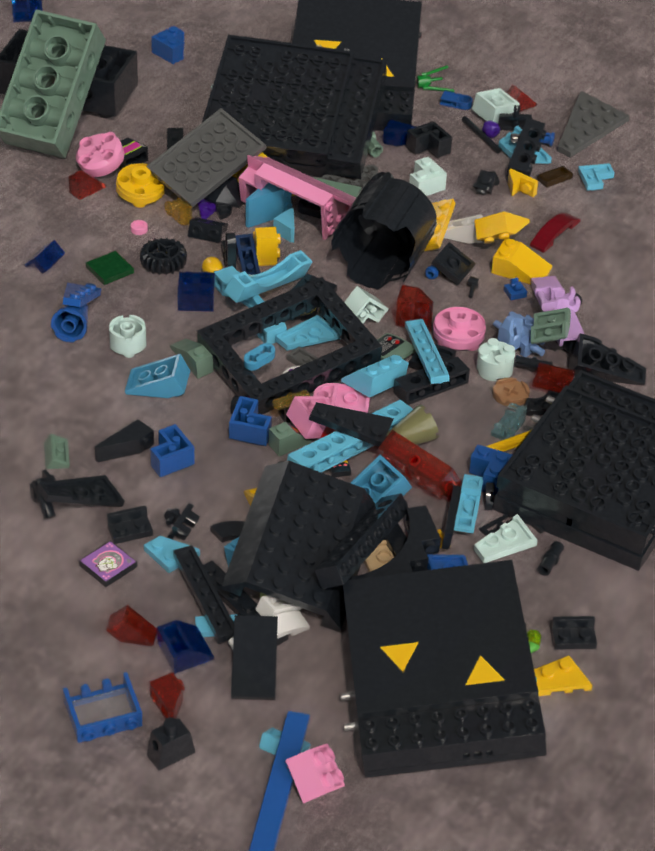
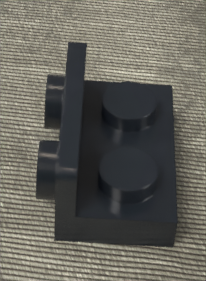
[188,217,228,243]
[107,505,153,544]
[551,616,597,650]

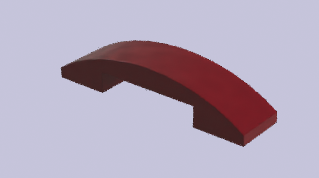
[530,212,581,253]

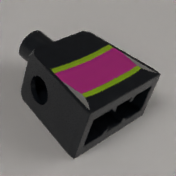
[119,138,148,169]

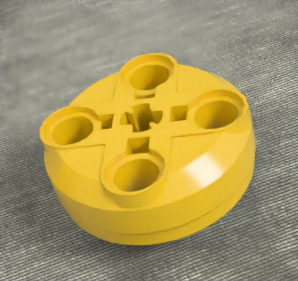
[116,163,165,208]

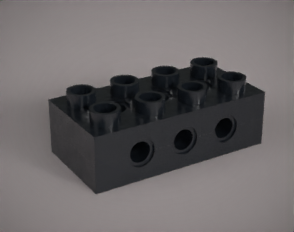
[0,29,138,118]

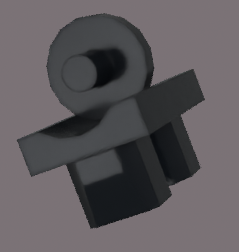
[164,503,200,541]

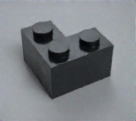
[406,121,452,158]

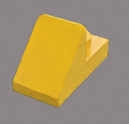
[507,169,538,197]

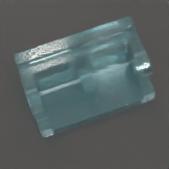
[490,403,527,440]

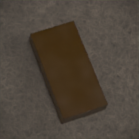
[537,166,573,188]

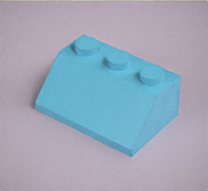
[341,355,409,398]

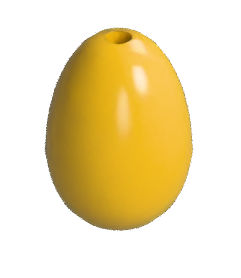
[202,256,223,278]

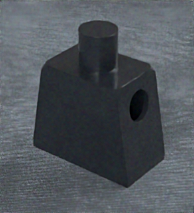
[147,717,195,771]

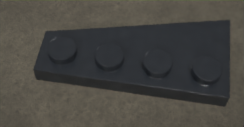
[309,402,394,448]
[36,475,125,507]

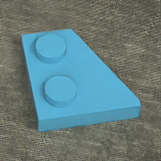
[144,536,200,573]

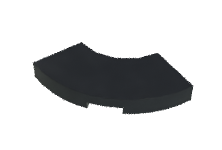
[523,390,560,416]
[210,521,245,543]

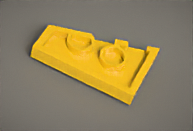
[534,656,593,696]

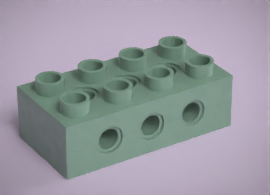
[0,10,106,158]

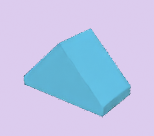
[273,208,295,242]

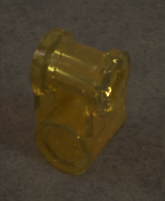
[164,197,192,225]

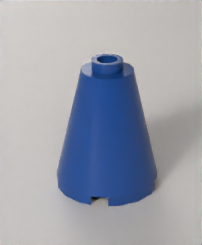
[51,304,88,342]

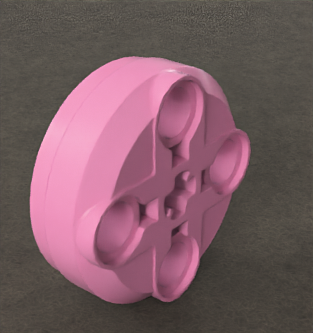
[76,132,124,177]
[433,307,486,351]

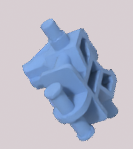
[493,312,545,357]

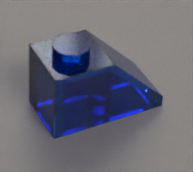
[383,120,417,147]

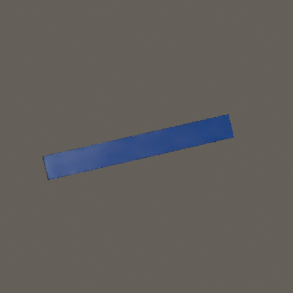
[249,711,310,851]

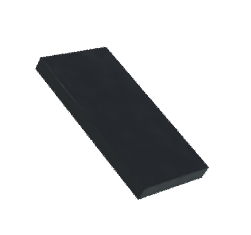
[231,615,278,700]

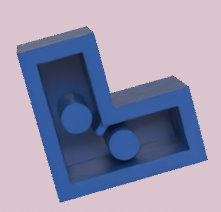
[152,26,185,64]
[229,396,272,446]
[150,424,195,477]
[469,444,513,495]

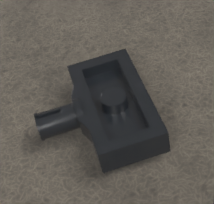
[499,105,532,131]

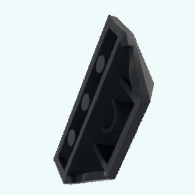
[204,176,245,208]

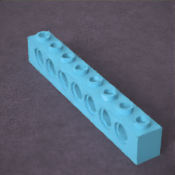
[287,400,413,472]

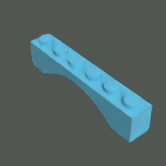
[225,250,313,303]
[214,266,287,344]

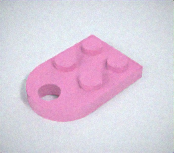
[313,383,370,413]

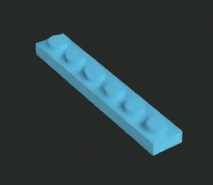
[405,319,449,384]

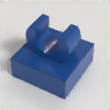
[504,277,527,300]

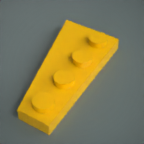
[425,198,456,251]

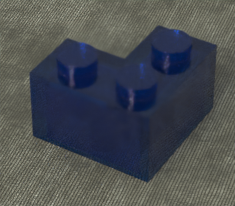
[12,0,43,22]

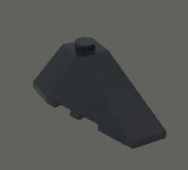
[568,333,646,386]

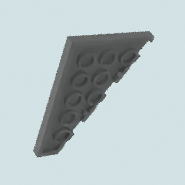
[558,91,630,158]

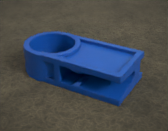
[440,91,473,110]

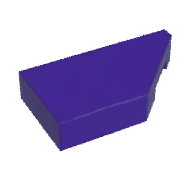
[197,199,216,219]

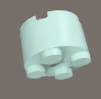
[109,315,147,358]
[476,338,515,381]

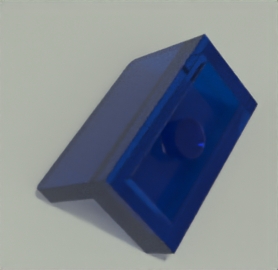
[24,240,65,274]

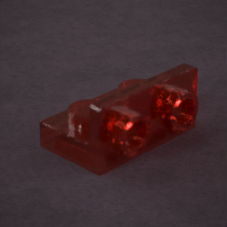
[532,363,575,392]

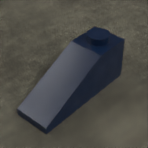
[236,233,260,275]

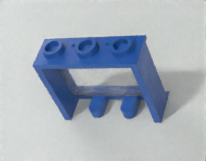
[63,672,143,743]

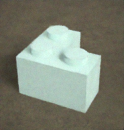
[409,157,447,196]
[345,286,389,323]

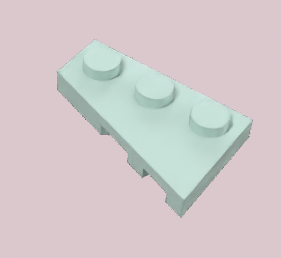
[474,514,537,563]

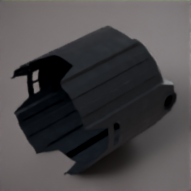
[331,172,437,290]

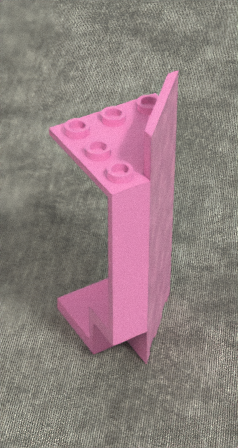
[239,155,356,240]

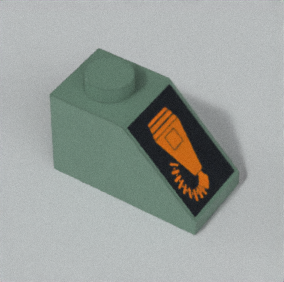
[269,422,312,457]

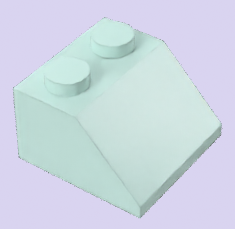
[472,88,520,124]

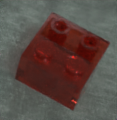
[395,285,434,332]

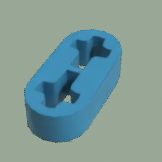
[244,343,275,371]

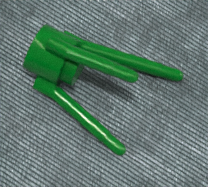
[417,65,455,92]

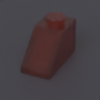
[506,84,537,112]
[68,170,106,200]
[106,605,158,647]
[149,672,185,719]

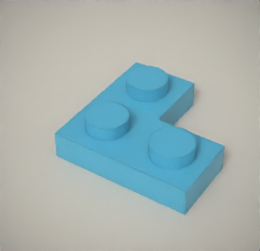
[578,163,615,190]

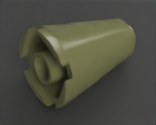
[384,404,439,449]

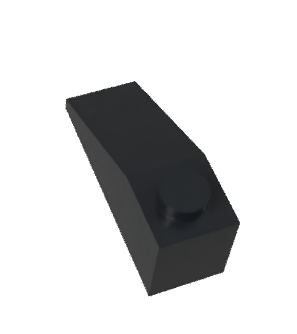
[94,419,154,462]

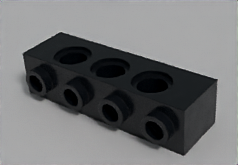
[506,118,547,177]
[394,356,470,405]

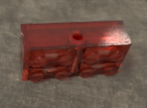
[378,430,462,502]

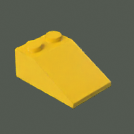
[475,211,530,244]
[491,239,552,285]

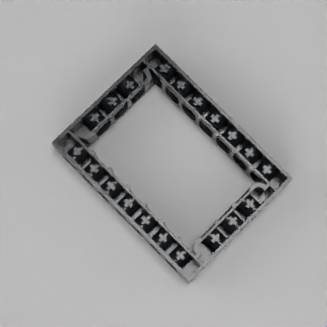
[197,277,382,415]

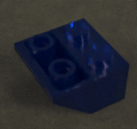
[178,271,215,312]
[157,620,214,674]

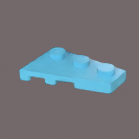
[276,315,340,351]

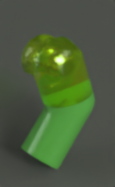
[527,630,541,653]

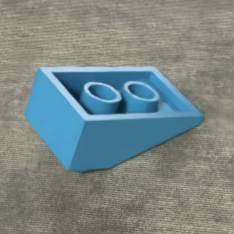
[246,182,292,228]
[124,354,190,398]
[351,454,412,504]

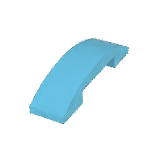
[454,474,483,533]

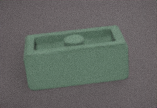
[44,433,70,469]

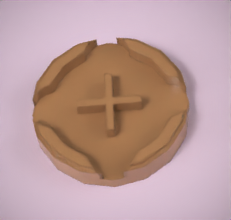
[492,377,530,407]

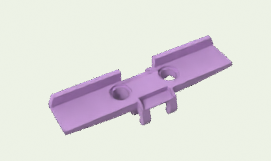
[531,276,584,346]

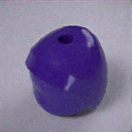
[482,120,500,138]

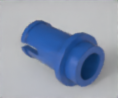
[425,265,439,279]

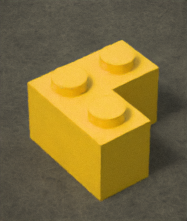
[253,227,281,266]

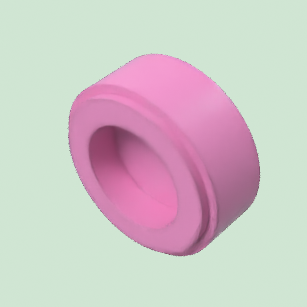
[131,220,148,235]

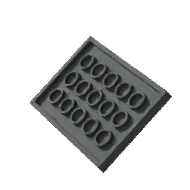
[146,108,266,208]

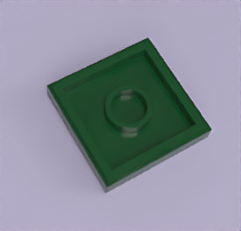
[85,251,134,285]

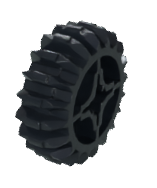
[140,237,187,275]

